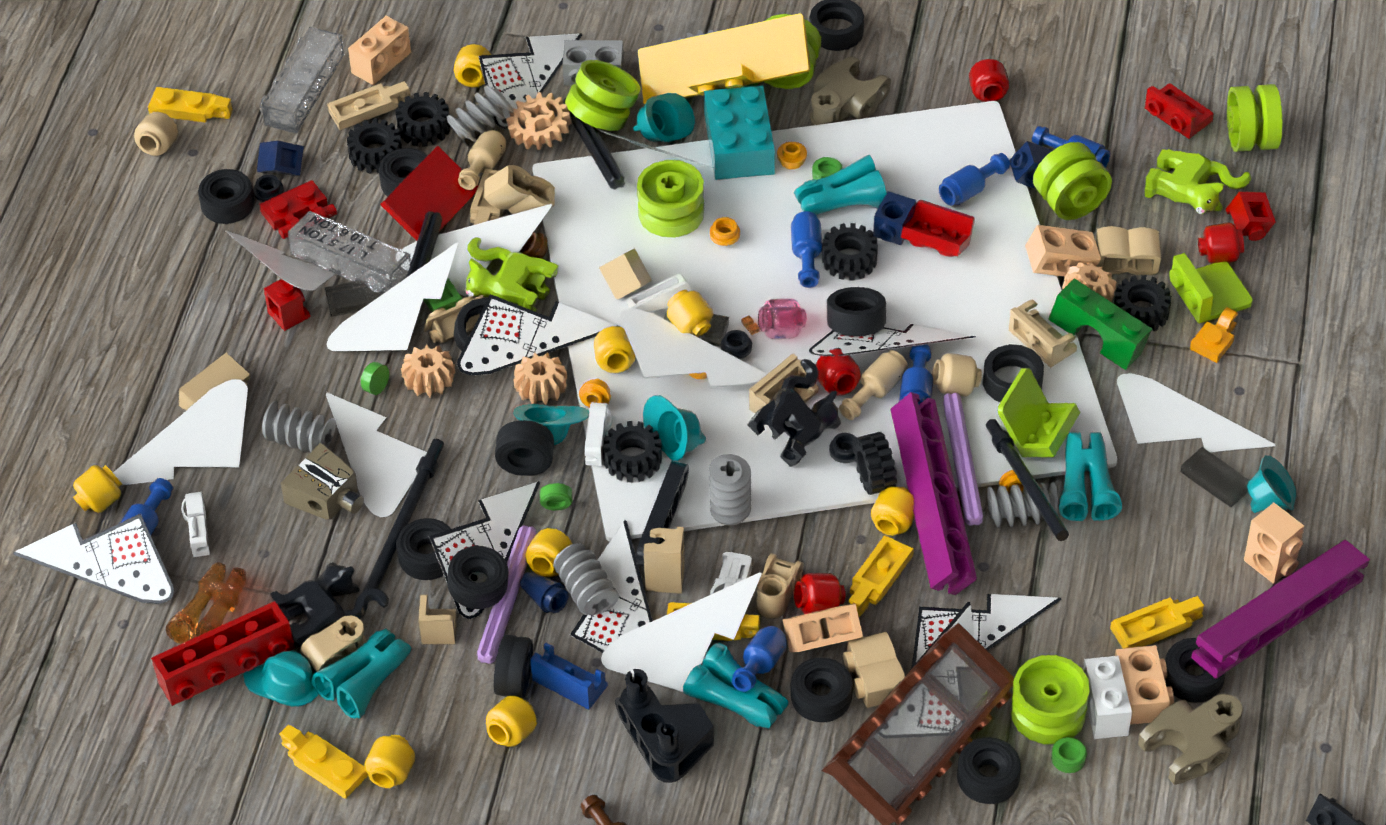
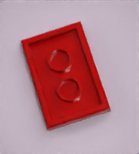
[380,145,479,241]

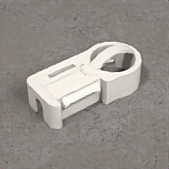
[585,402,613,466]
[181,492,210,557]
[710,552,752,595]

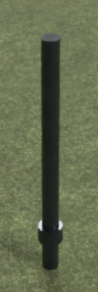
[986,419,1069,541]
[363,439,444,591]

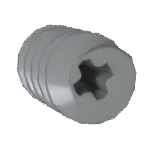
[446,85,514,146]
[262,401,336,452]
[709,454,751,526]
[987,482,1058,528]
[553,543,619,615]

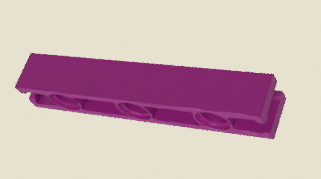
[890,392,977,595]
[1191,539,1370,679]

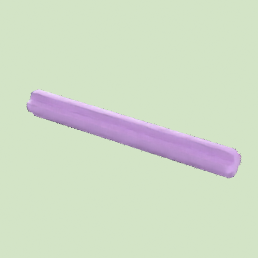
[943,392,983,526]
[477,525,536,664]

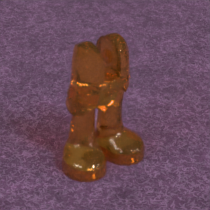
[166,562,246,644]

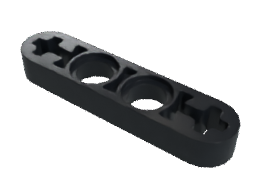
[636,461,689,566]

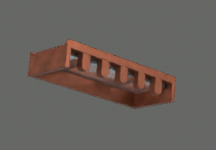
[821,623,1014,825]

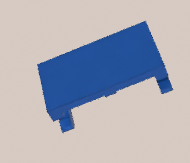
[530,643,608,710]

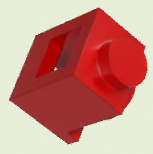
[1225,191,1276,241]
[264,279,311,331]

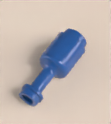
[1032,126,1110,168]
[939,153,1010,206]
[791,211,822,288]
[899,344,934,405]
[120,478,173,535]
[732,626,787,692]

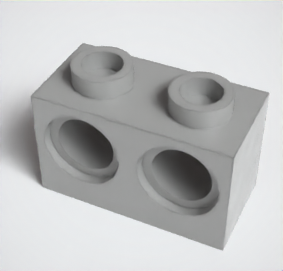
[563,40,624,86]

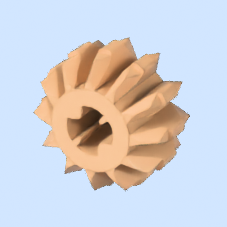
[1063,262,1117,302]
[401,344,455,398]
[513,352,567,405]

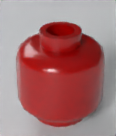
[969,59,1009,102]
[1198,222,1244,264]
[815,349,861,396]
[794,573,846,614]

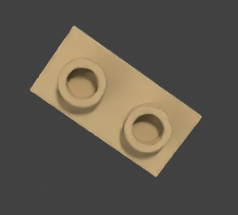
[424,295,484,344]

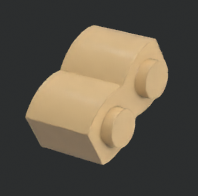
[484,165,555,214]
[1095,226,1161,275]
[843,632,905,708]

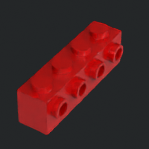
[151,601,295,706]

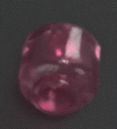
[758,298,807,339]

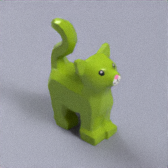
[1145,149,1251,214]
[466,237,559,312]

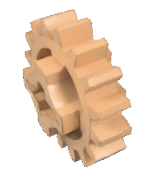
[506,92,572,150]

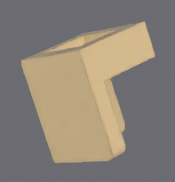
[599,248,652,299]
[419,595,457,644]

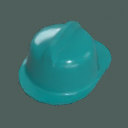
[633,93,695,142]
[643,395,706,461]
[513,404,589,445]
[1247,455,1296,513]
[243,651,319,707]

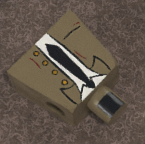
[281,443,364,520]

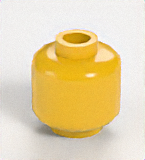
[453,44,492,88]
[667,289,713,337]
[594,326,636,373]
[73,465,122,513]
[871,486,915,536]
[525,528,573,577]
[486,696,537,747]
[365,735,415,788]

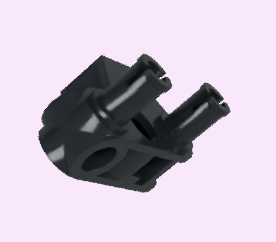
[615,669,714,783]

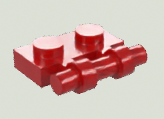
[259,180,337,239]

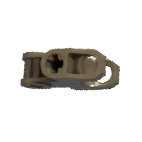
[810,56,891,125]
[1138,694,1243,785]

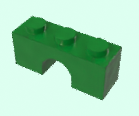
[1048,278,1152,370]

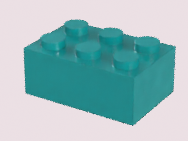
[704,85,775,180]

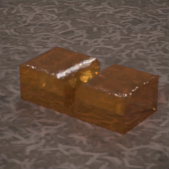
[741,315,760,335]

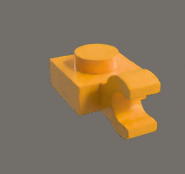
[1190,307,1238,363]

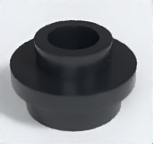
[253,175,284,202]
[721,330,752,359]
[829,433,857,463]

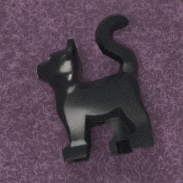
[747,359,841,467]
[270,562,389,647]

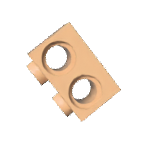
[348,16,411,85]
[1025,225,1101,277]
[1244,503,1304,584]
[782,604,863,652]
[1115,645,1174,725]

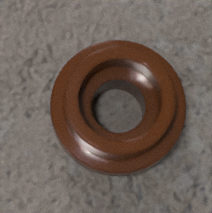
[520,232,548,258]

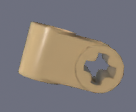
[757,553,804,619]
[300,615,367,672]

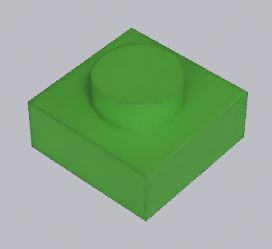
[423,278,462,312]

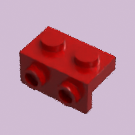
[1145,83,1214,139]
[901,200,975,257]

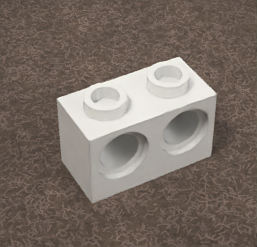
[1083,656,1132,739]

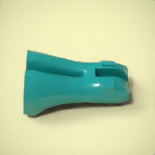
[794,155,887,215]
[1059,432,1122,521]
[311,628,412,719]
[683,643,789,729]

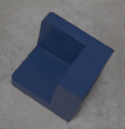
[257,141,304,176]

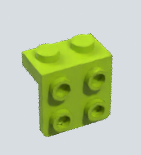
[1169,253,1253,324]
[997,368,1081,457]

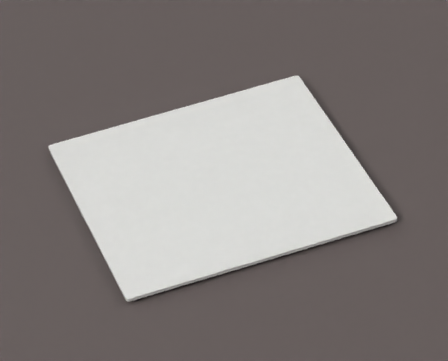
[532,101,1117,542]

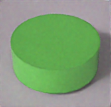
[812,157,842,180]
[361,362,389,395]
[540,483,573,511]
[1051,737,1087,773]

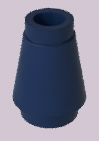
[520,571,569,613]

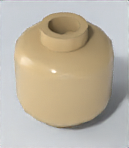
[134,112,178,156]
[932,353,982,397]

